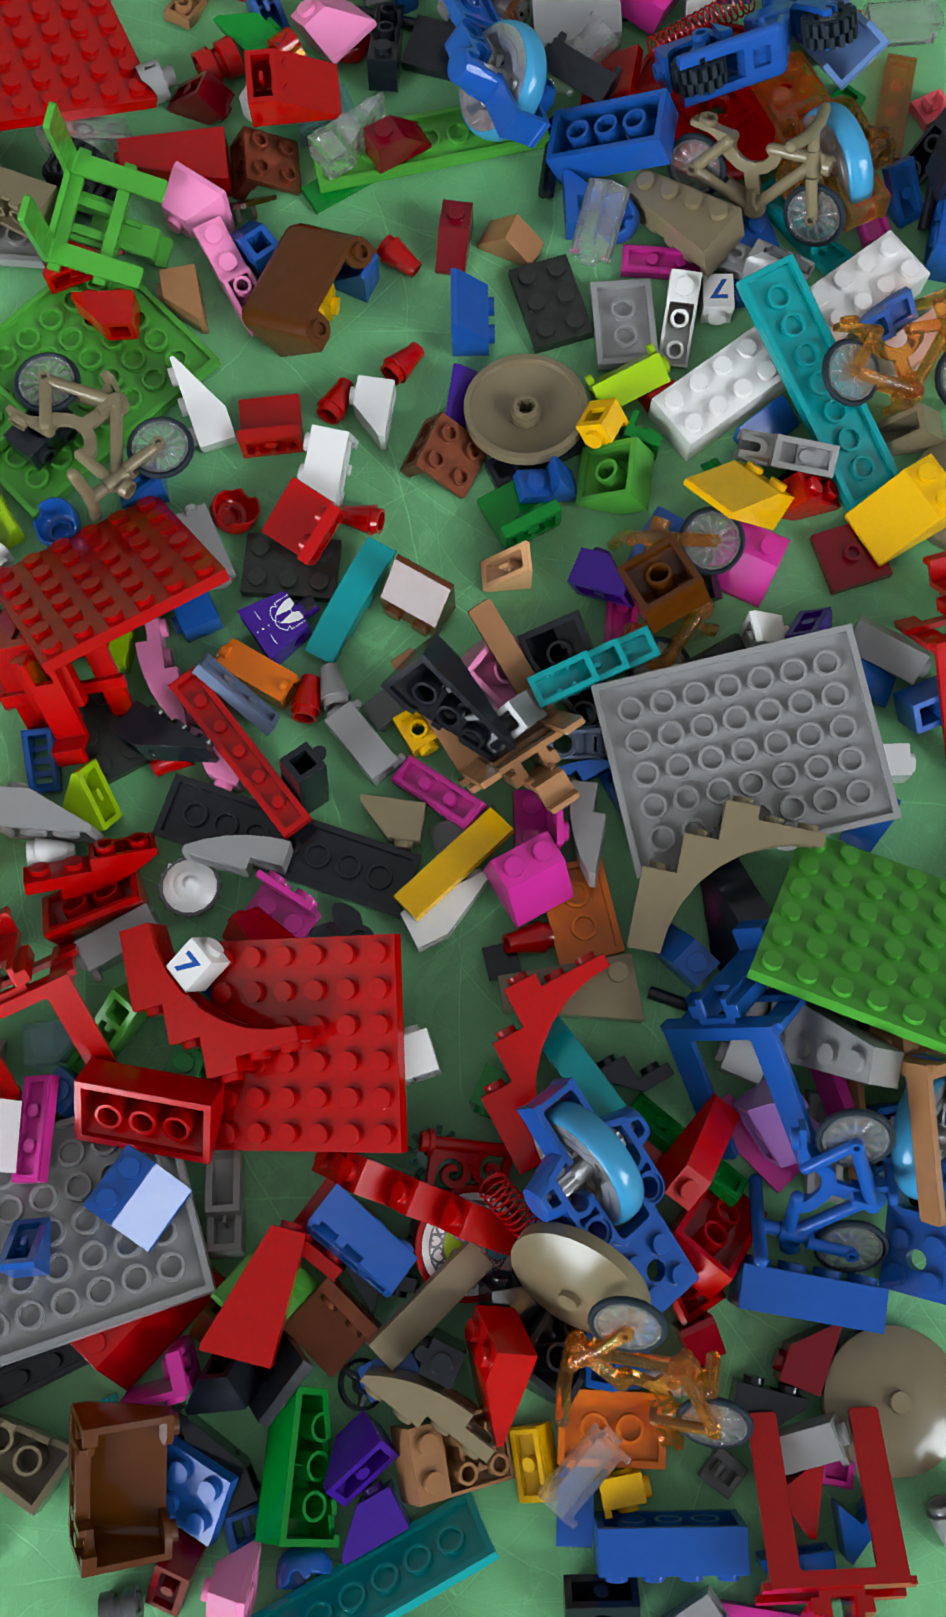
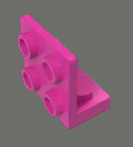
[512,790,569,849]
[244,870,322,938]
[119,1334,201,1405]

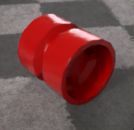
[191,35,245,83]

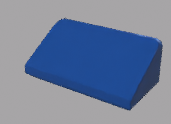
[733,394,800,444]

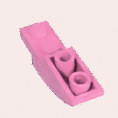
[193,215,257,336]
[135,616,196,732]

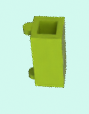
[584,343,671,406]

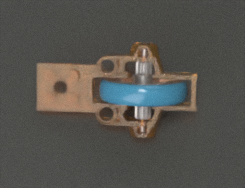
[750,49,896,233]

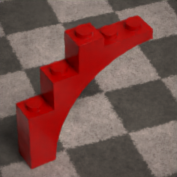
[119,923,314,1084]
[480,951,610,1175]
[311,1152,530,1257]

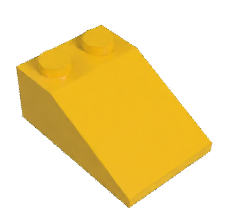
[844,453,946,567]
[683,460,794,530]

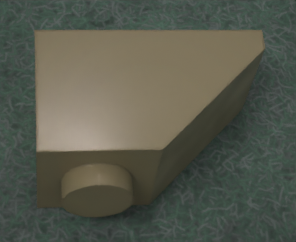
[876,403,945,456]
[360,794,427,851]

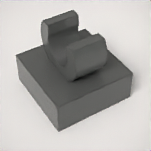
[697,1448,749,1500]

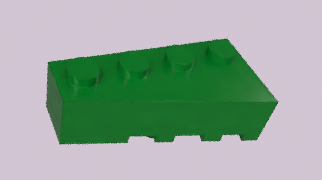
[255,1386,340,1548]

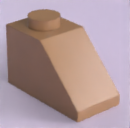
[156,264,209,334]

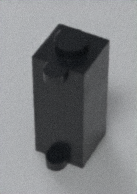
[544,31,623,102]
[279,741,329,814]
[415,1328,467,1390]

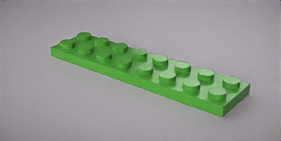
[307,105,550,194]

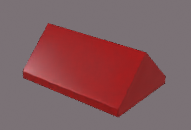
[42,870,152,945]

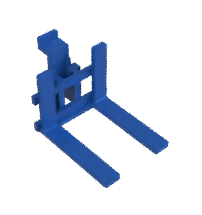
[660,919,816,1162]

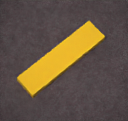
[393,807,514,922]

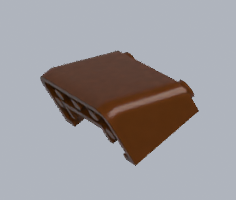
[242,223,377,357]
[68,1401,180,1578]

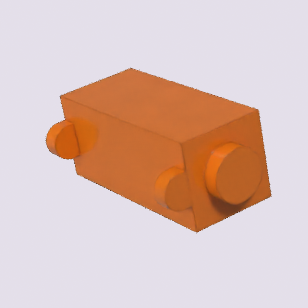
[216,637,300,711]

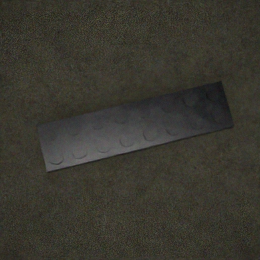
[152,773,422,919]

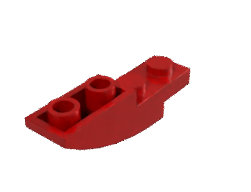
[23,832,158,900]

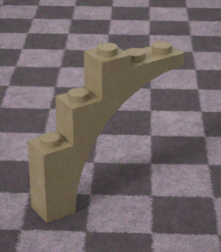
[626,796,826,954]

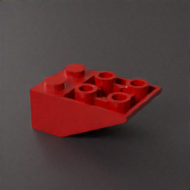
[244,48,342,127]

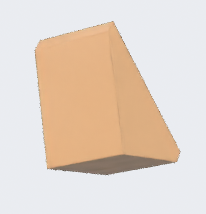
[480,541,532,592]

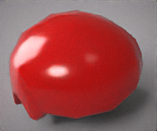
[209,488,261,535]

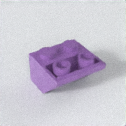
[731,1080,826,1168]

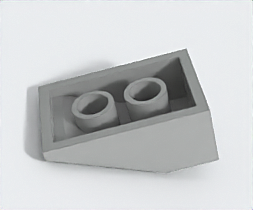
[0,782,107,844]

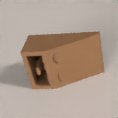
[390,1407,515,1507]

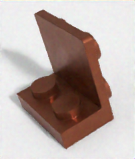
[230,125,302,200]
[399,412,487,499]
[284,1277,381,1377]

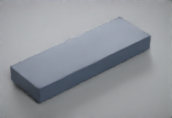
[192,653,281,736]

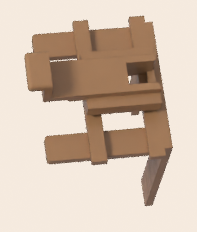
[391,599,586,814]
[843,1025,946,1227]

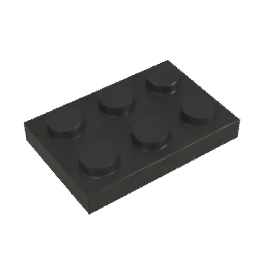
[509,254,594,354]
[240,533,342,603]
[78,692,149,785]

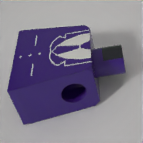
[238,591,320,665]

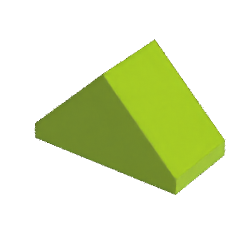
[62,758,123,832]

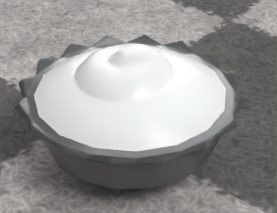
[157,857,223,918]

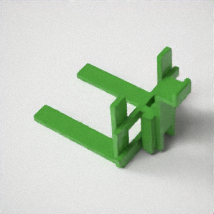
[18,101,174,290]

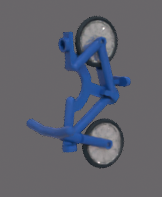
[748,1108,898,1273]

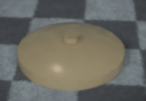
[464,354,588,465]
[511,1222,651,1337]
[820,1324,946,1478]

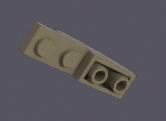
[360,1366,496,1463]

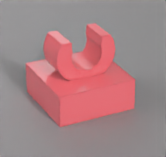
[908,89,946,132]

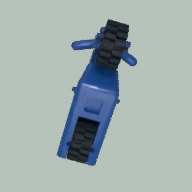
[652,0,858,108]

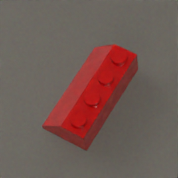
[74,1058,225,1164]
[70,1263,226,1391]

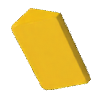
[509,1421,558,1503]

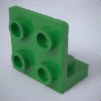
[477,480,562,550]

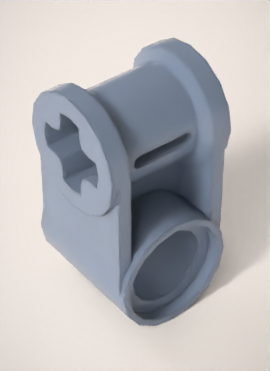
[548,725,608,760]

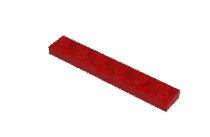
[168,666,312,840]

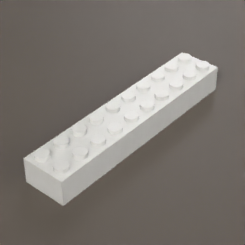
[648,230,930,461]

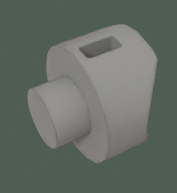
[135,58,179,105]

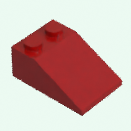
[669,1188,768,1301]
[465,1304,538,1447]

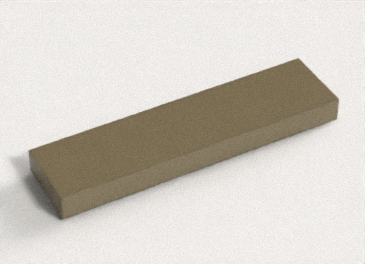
[366,1240,494,1371]

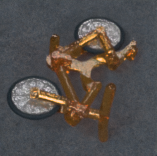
[822,287,946,415]
[607,506,745,677]
[555,1296,754,1451]

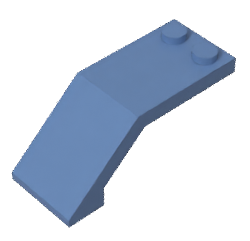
[800,0,890,91]

